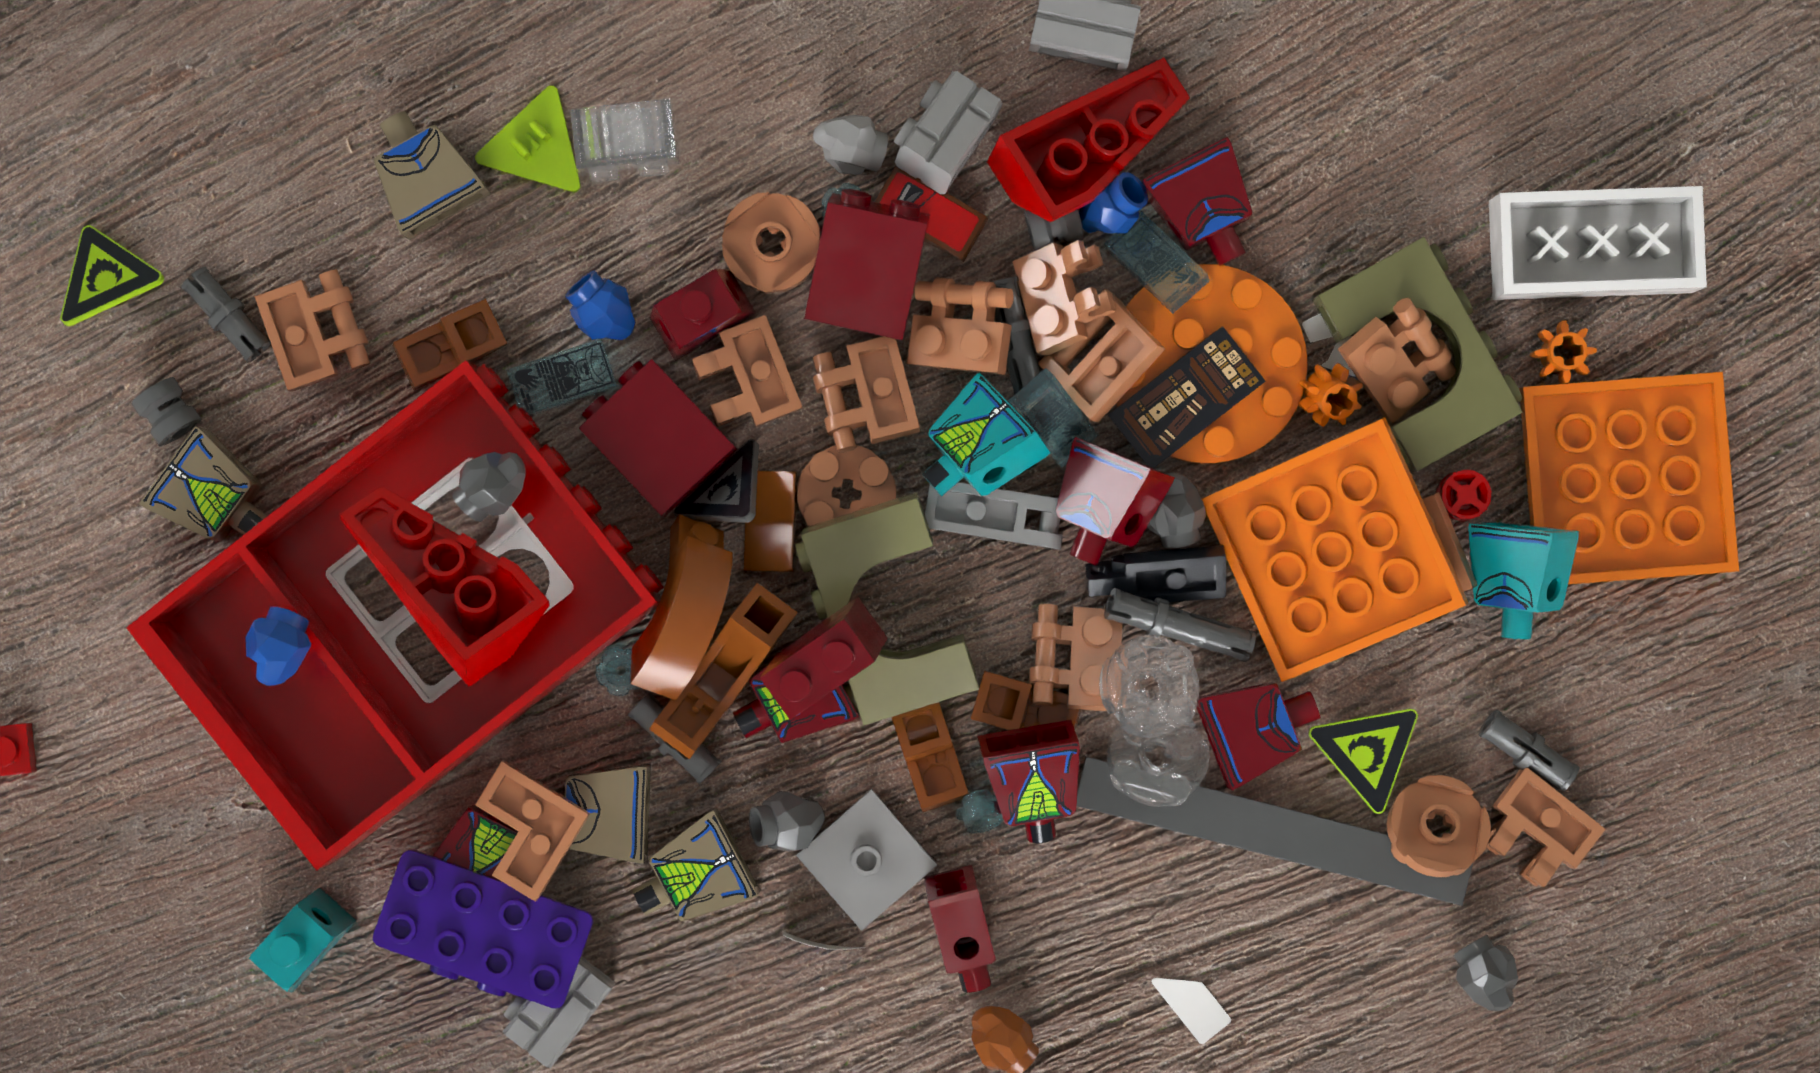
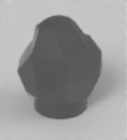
[452,452,526,522]
[1147,472,1206,548]
[749,791,825,852]
[1453,935,1518,1011]

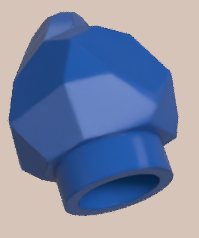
[1079,172,1148,233]
[565,270,636,340]
[245,607,311,686]

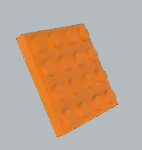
[1519,372,1739,584]
[1202,417,1469,682]

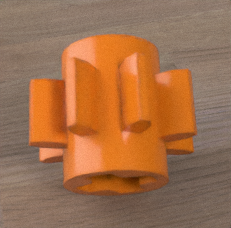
[1530,320,1597,384]
[1298,363,1363,427]

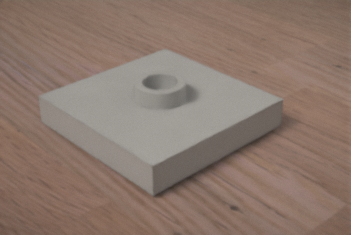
[796,789,937,931]

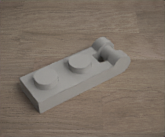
[925,482,1063,550]

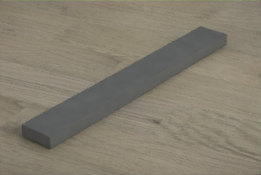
[1077,756,1473,906]

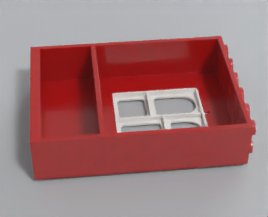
[126,360,664,871]

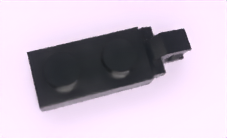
[1086,545,1226,603]

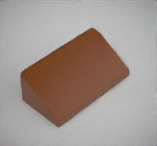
[744,471,797,572]

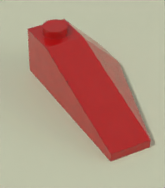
[987,57,1190,222]
[339,486,550,687]

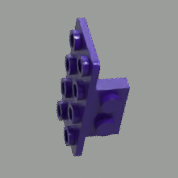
[373,849,593,1009]

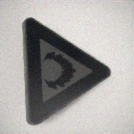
[673,439,759,523]

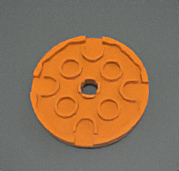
[1115,264,1307,464]

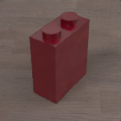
[804,189,930,340]
[579,359,737,517]
[760,597,888,720]

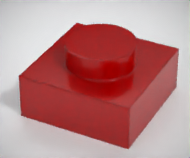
[0,722,37,776]

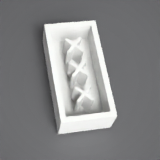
[1489,186,1707,300]

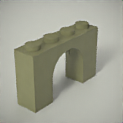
[1312,237,1523,473]
[795,492,979,726]

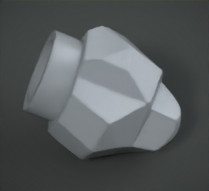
[813,115,888,175]

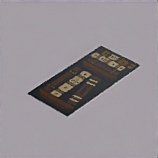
[1108,326,1265,468]

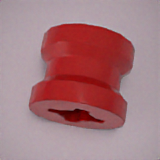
[1435,470,1492,521]

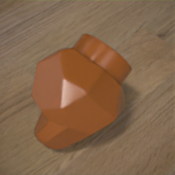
[971,1006,1039,1073]

